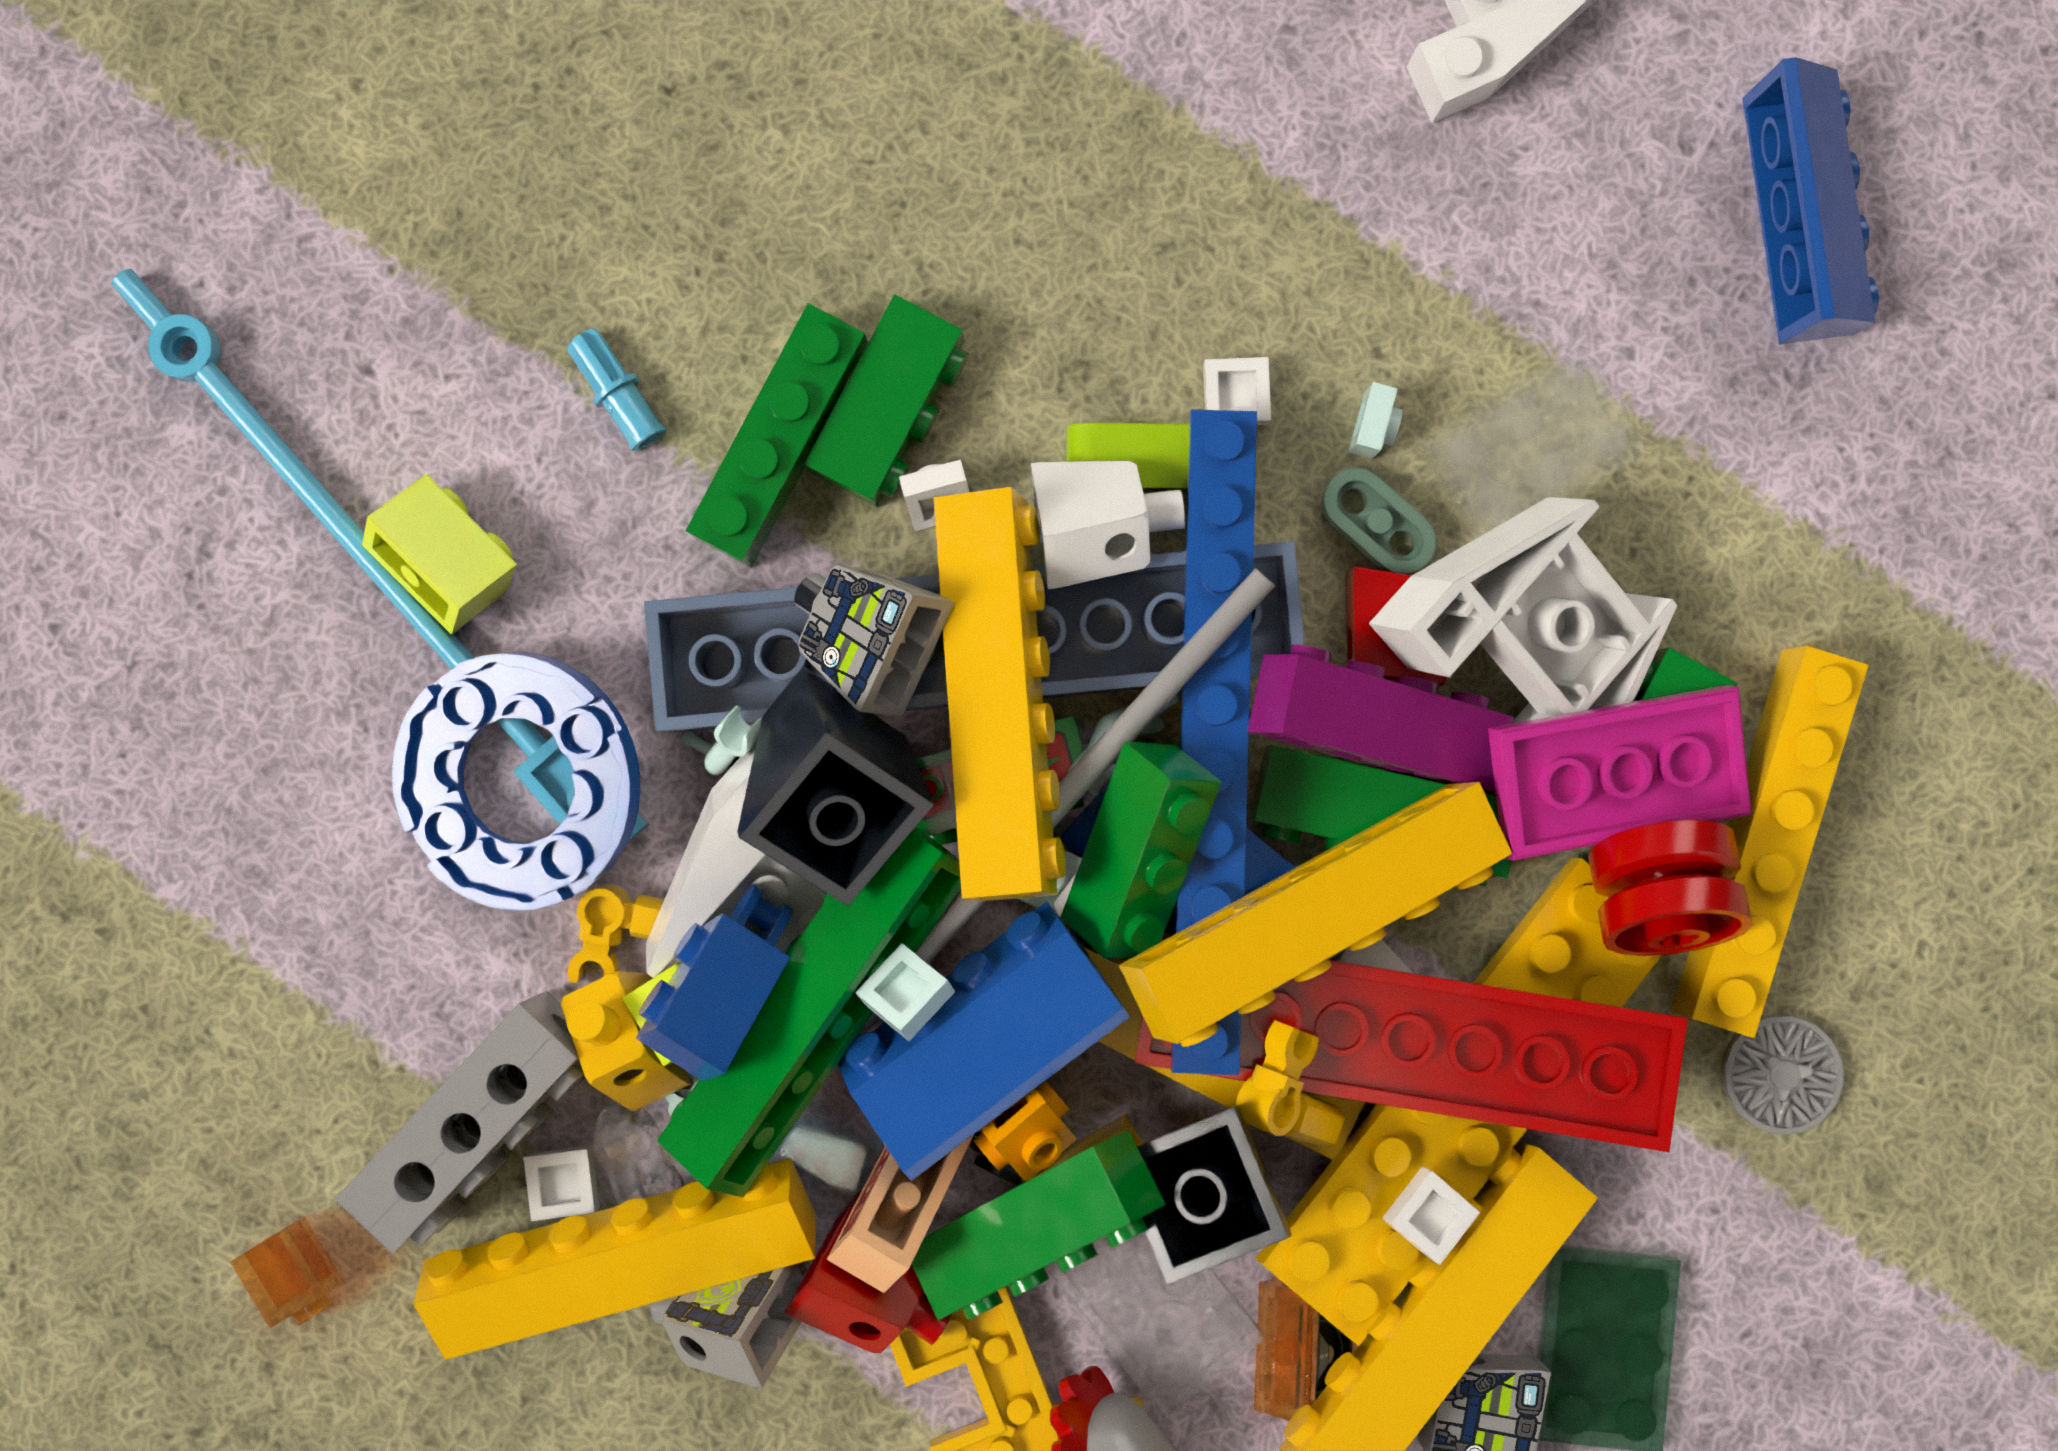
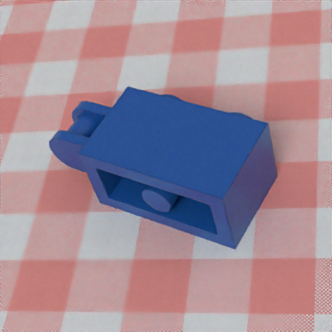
[635,884,793,1082]

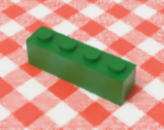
[685,303,868,568]
[1249,745,1512,886]
[912,1130,1166,1320]

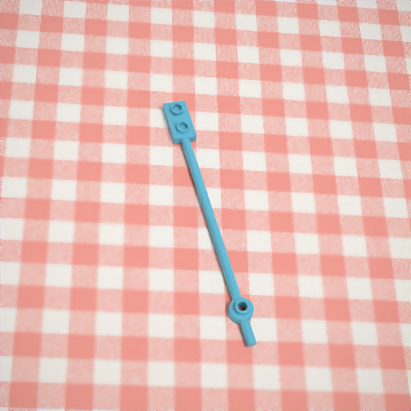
[111,269,649,843]

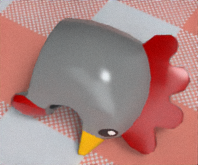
[1050,1365,1177,1451]

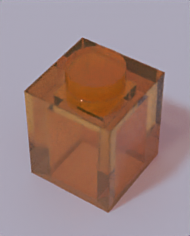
[230,1216,344,1329]

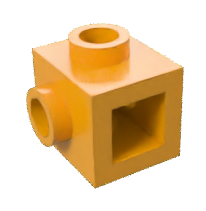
[973,1080,1077,1182]

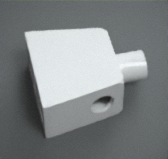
[1031,461,1185,589]

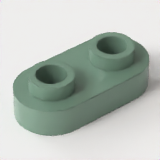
[1321,468,1436,575]

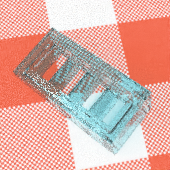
[775,1122,870,1198]

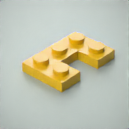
[890,1286,1058,1451]

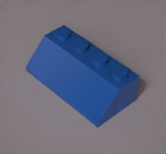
[1742,57,1879,345]
[838,901,1130,1181]

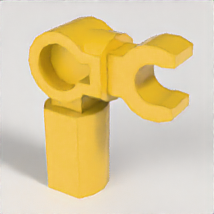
[567,884,664,983]
[1236,1020,1345,1148]

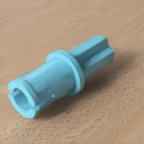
[567,328,667,452]

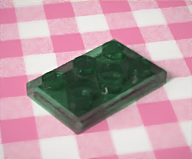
[1538,1245,1681,1451]

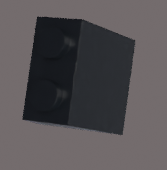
[737,666,934,906]
[1137,1105,1292,1285]

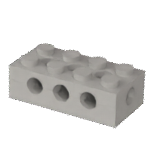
[335,991,586,1254]

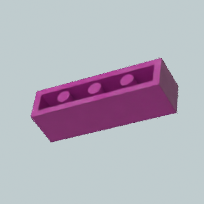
[1247,645,1514,792]

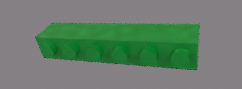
[657,827,961,1197]

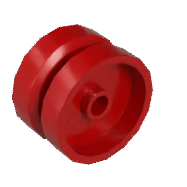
[1588,820,1753,956]

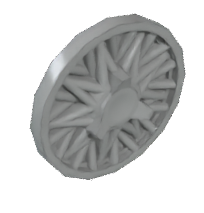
[1722,1014,1844,1135]

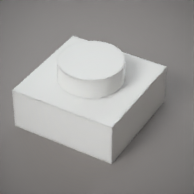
[1203,357,1271,425]
[899,459,969,531]
[523,1145,600,1221]
[1382,1166,1480,1265]

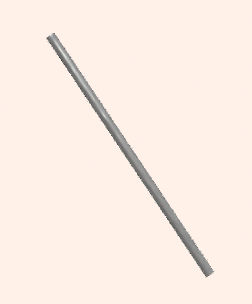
[854,568,1275,1040]

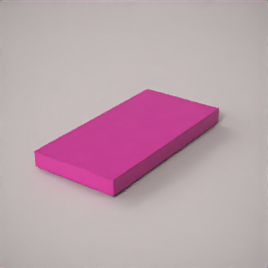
[1488,685,1752,861]

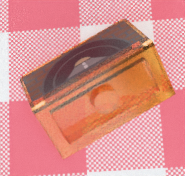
[1254,1280,1355,1421]

